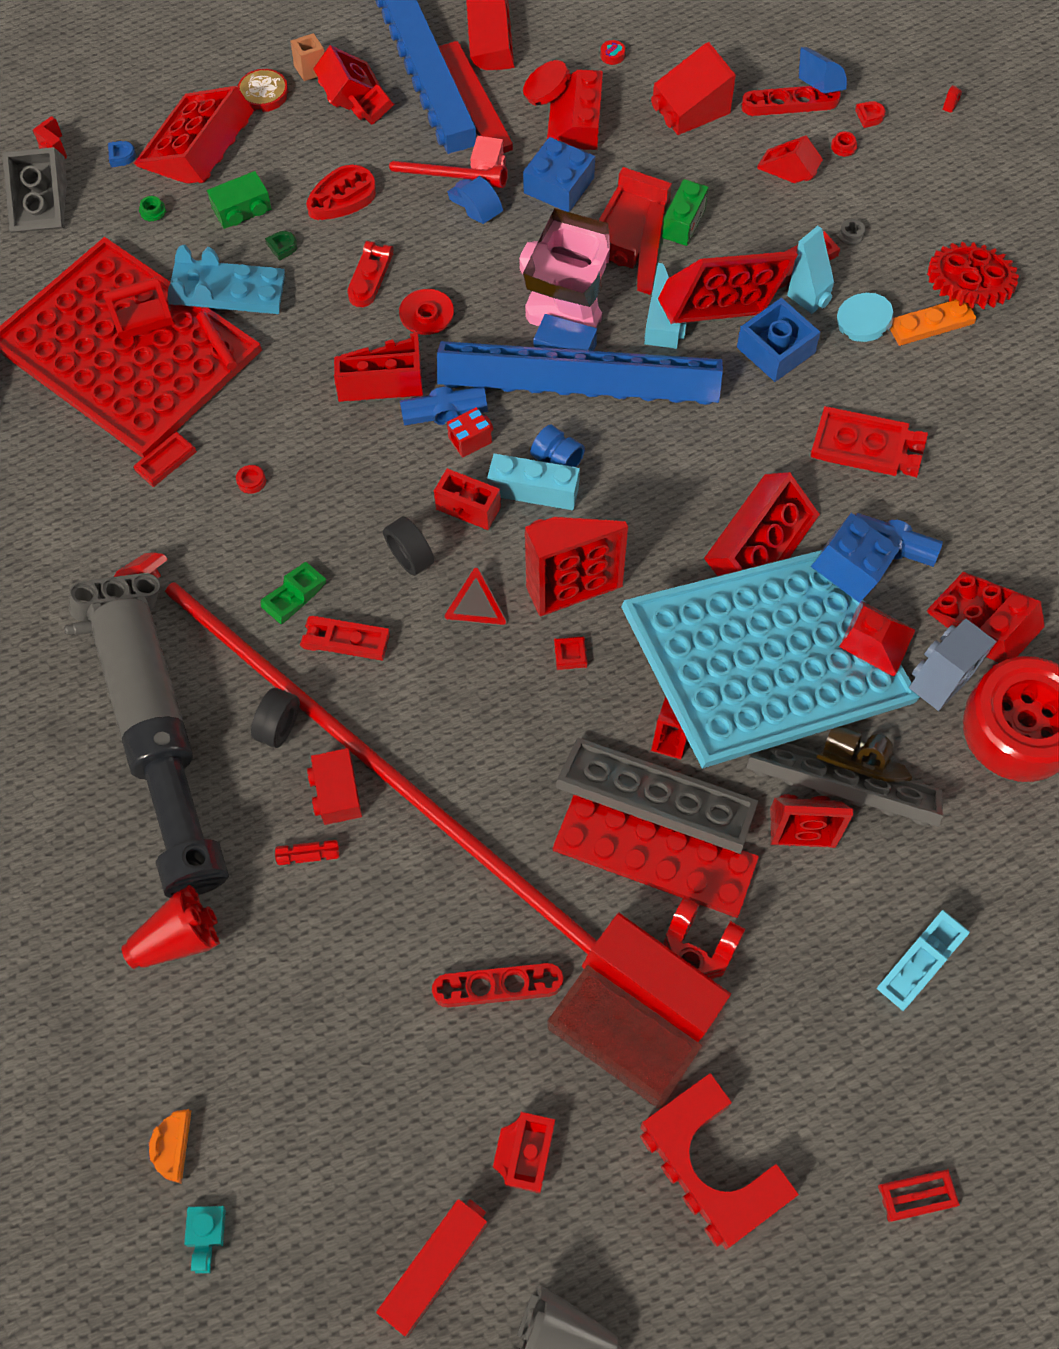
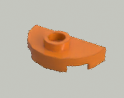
[149,1109,192,1184]

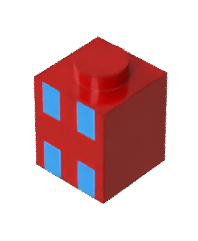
[447,407,494,458]

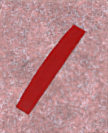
[637,202,664,295]

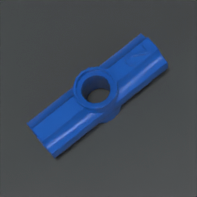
[400,387,488,426]
[856,513,943,567]

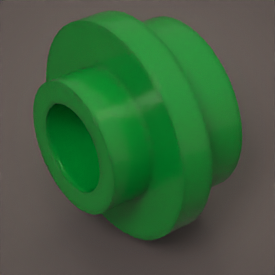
[139,196,166,221]

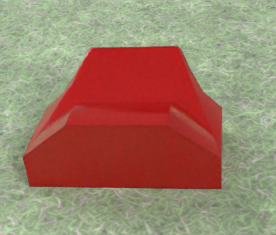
[493,1112,555,1194]

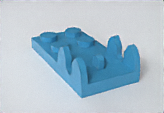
[168,245,285,314]

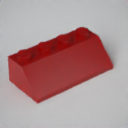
[704,472,820,576]

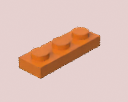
[890,300,976,346]

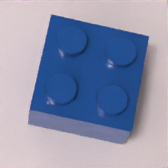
[523,137,595,212]
[737,298,821,382]
[811,512,900,603]

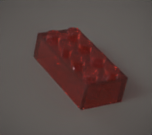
[547,965,702,1110]

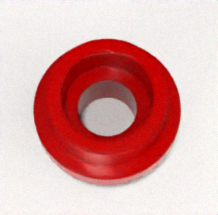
[831,131,857,157]

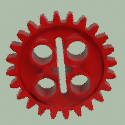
[927,242,1019,309]

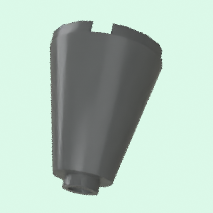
[514,1285,622,1349]

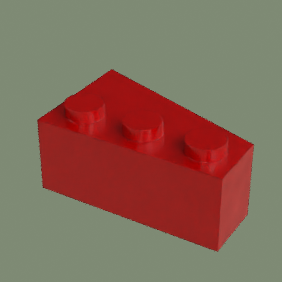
[334,332,423,402]

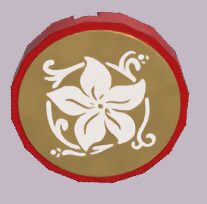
[238,69,288,112]

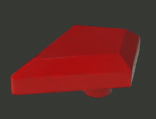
[114,553,168,579]

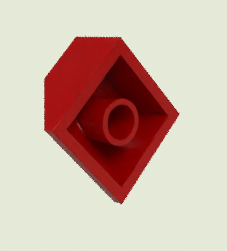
[313,45,381,110]

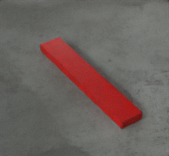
[438,41,513,153]

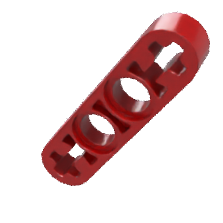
[741,86,841,116]
[432,963,563,1007]

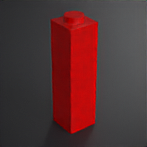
[376,1199,488,1338]

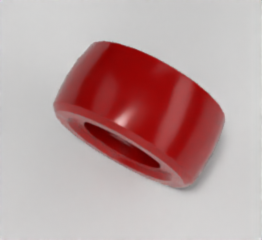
[963,656,1059,782]

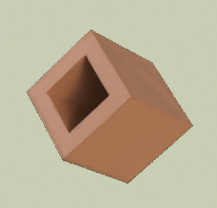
[290,33,324,81]

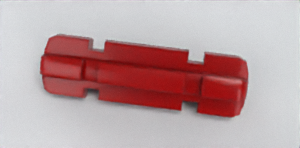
[275,840,340,865]

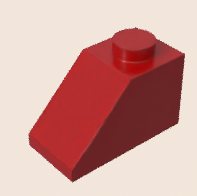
[757,135,823,183]

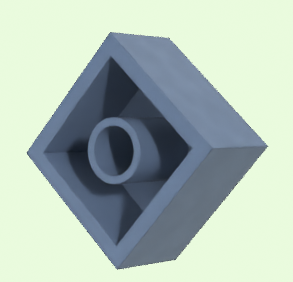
[909,619,997,711]

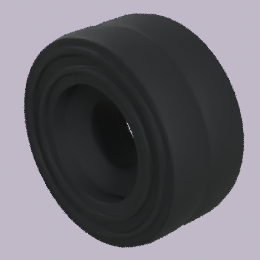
[251,687,300,748]

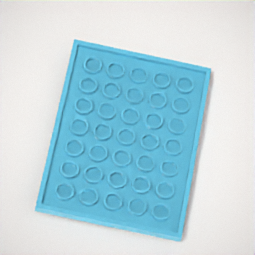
[621,550,920,768]

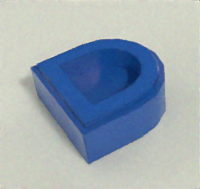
[108,141,136,167]

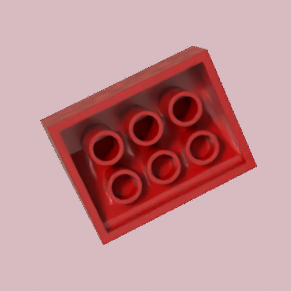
[134,86,254,184]
[658,251,798,324]
[525,517,628,617]

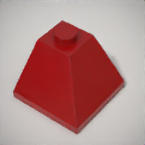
[839,601,915,677]

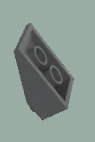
[2,147,67,233]

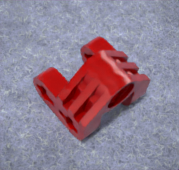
[663,897,746,979]

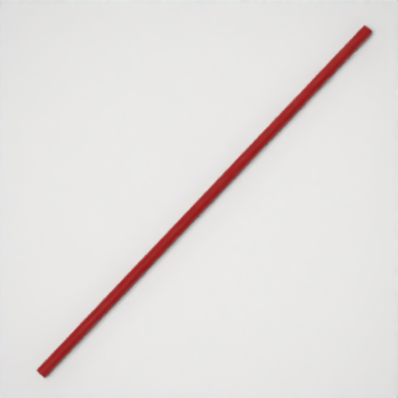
[165,582,597,954]

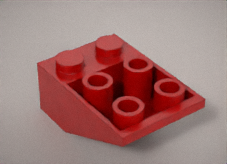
[927,572,1045,663]

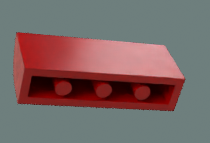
[466,0,515,70]

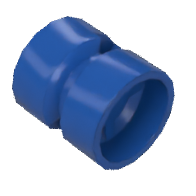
[530,424,585,467]

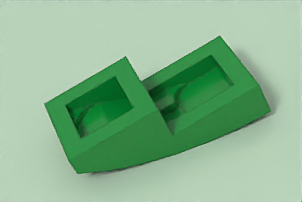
[261,562,326,625]

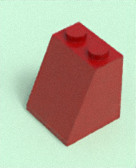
[651,42,736,135]

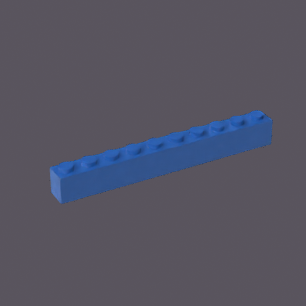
[375,0,476,154]
[437,341,723,405]

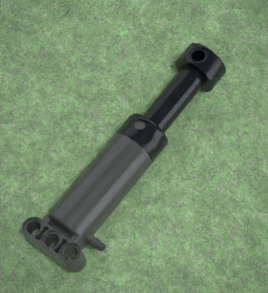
[64,573,229,898]

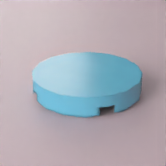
[837,293,894,342]

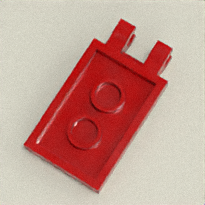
[811,406,928,478]

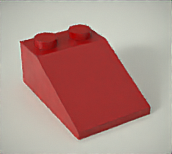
[770,794,853,848]

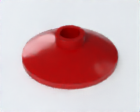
[399,289,454,335]

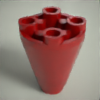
[121,885,220,969]

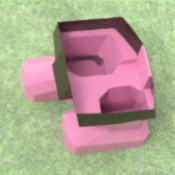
[519,208,610,328]

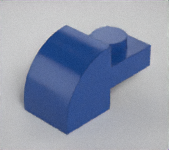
[447,176,503,224]

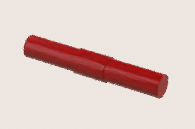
[196,312,237,370]

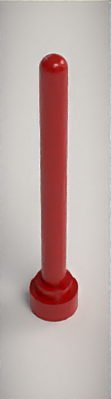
[389,161,508,188]

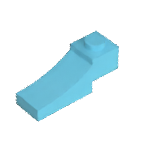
[876,909,970,1011]

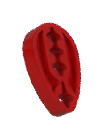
[306,165,376,220]

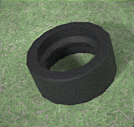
[383,516,435,576]

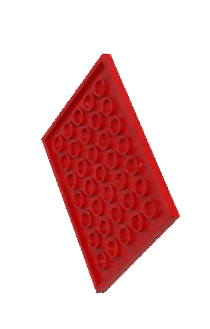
[0,237,262,458]

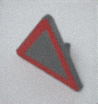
[442,567,507,627]

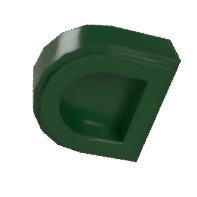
[265,231,297,261]

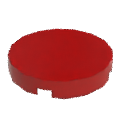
[523,60,571,105]

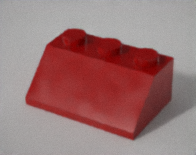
[547,70,603,150]

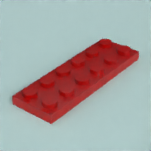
[553,795,759,918]

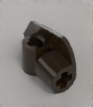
[816,726,912,782]

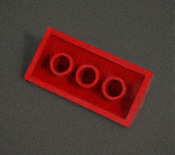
[581,912,731,1048]

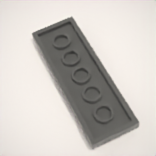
[555,737,758,854]
[746,743,943,827]

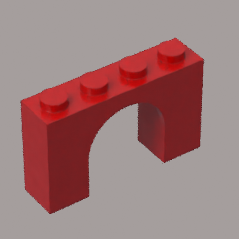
[640,1073,799,1250]

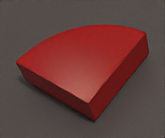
[942,85,962,113]

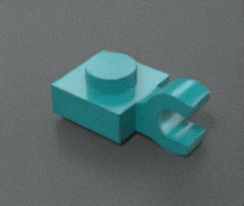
[184,1206,226,1274]

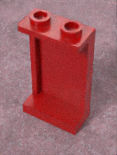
[599,167,672,269]

